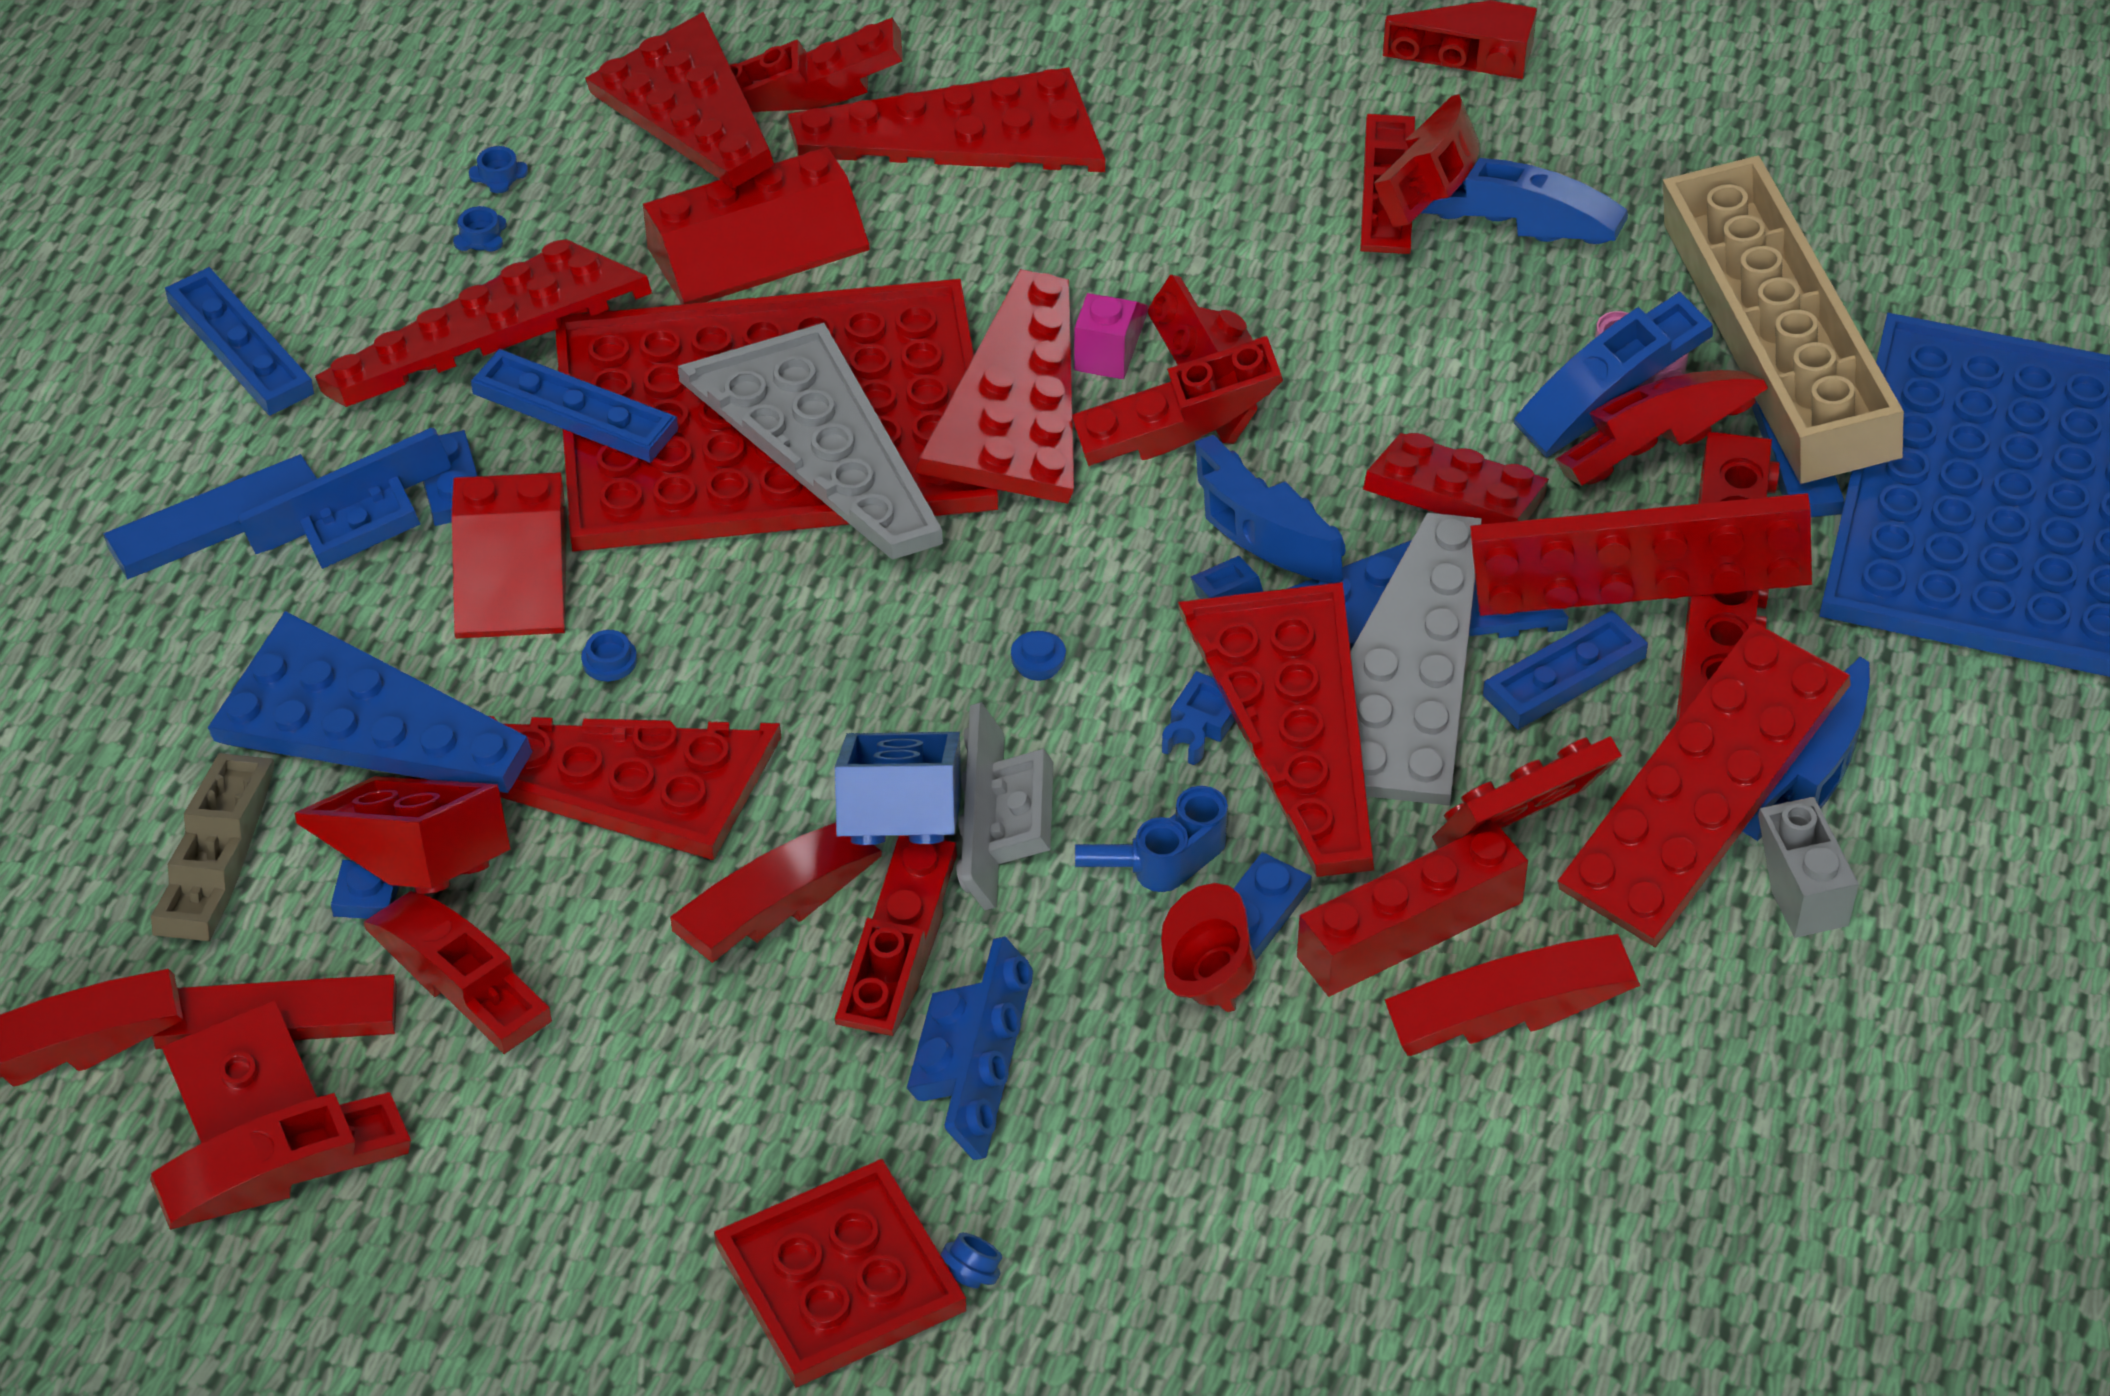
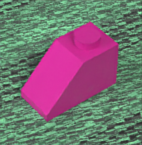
[1074,293,1148,379]

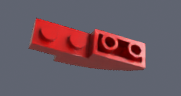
[729,17,903,112]
[1374,94,1480,227]
[1072,336,1283,466]
[1555,370,1768,486]
[834,835,957,1036]
[364,891,552,1054]
[150,1092,411,1230]

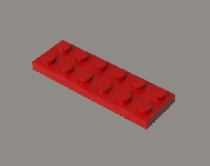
[1470,493,1812,616]
[1557,621,1851,948]

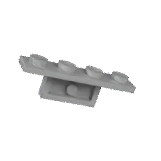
[956,702,1054,910]

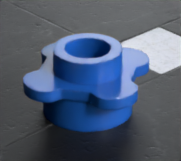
[469,146,528,193]
[453,206,507,252]

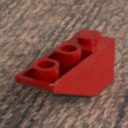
[1383,0,1537,79]

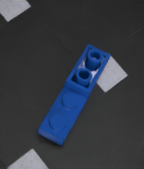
[1421,158,1628,244]
[1514,292,1713,458]
[1195,435,1346,583]
[1742,656,1870,841]

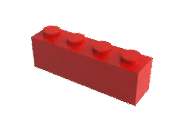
[1297,822,1528,997]

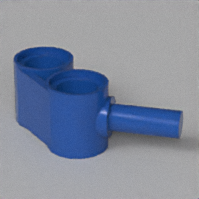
[1075,785,1228,892]

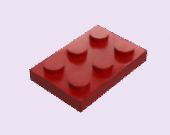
[1363,433,1549,525]
[1432,736,1622,849]

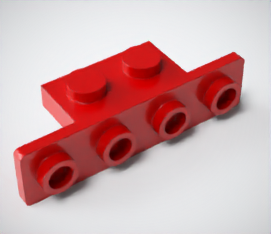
[1148,275,1272,444]

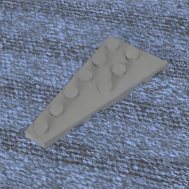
[678,323,943,560]
[1351,513,1482,806]

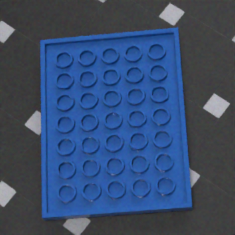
[1819,312,2110,677]

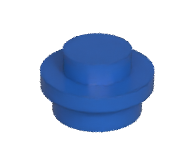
[581,630,637,681]
[1011,631,1066,681]
[941,1232,1002,1288]

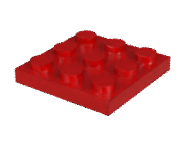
[714,1159,967,1388]

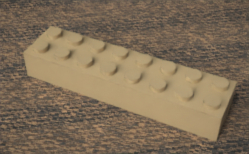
[1663,155,1904,484]

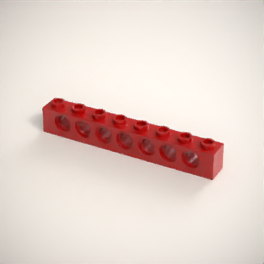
[1676,431,1780,723]

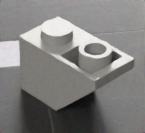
[1758,797,1859,938]

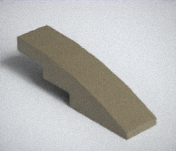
[151,753,274,941]

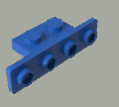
[238,428,451,569]
[907,936,1033,1160]

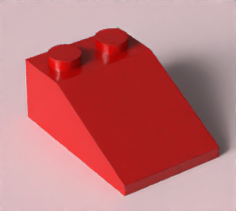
[452,472,567,639]
[294,776,511,894]

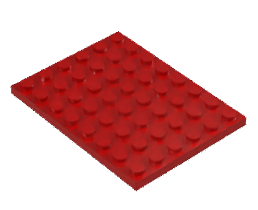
[555,279,998,552]

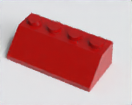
[643,147,870,304]

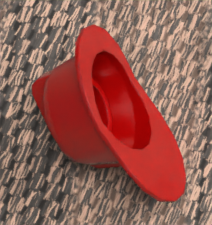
[1161,883,1257,1013]

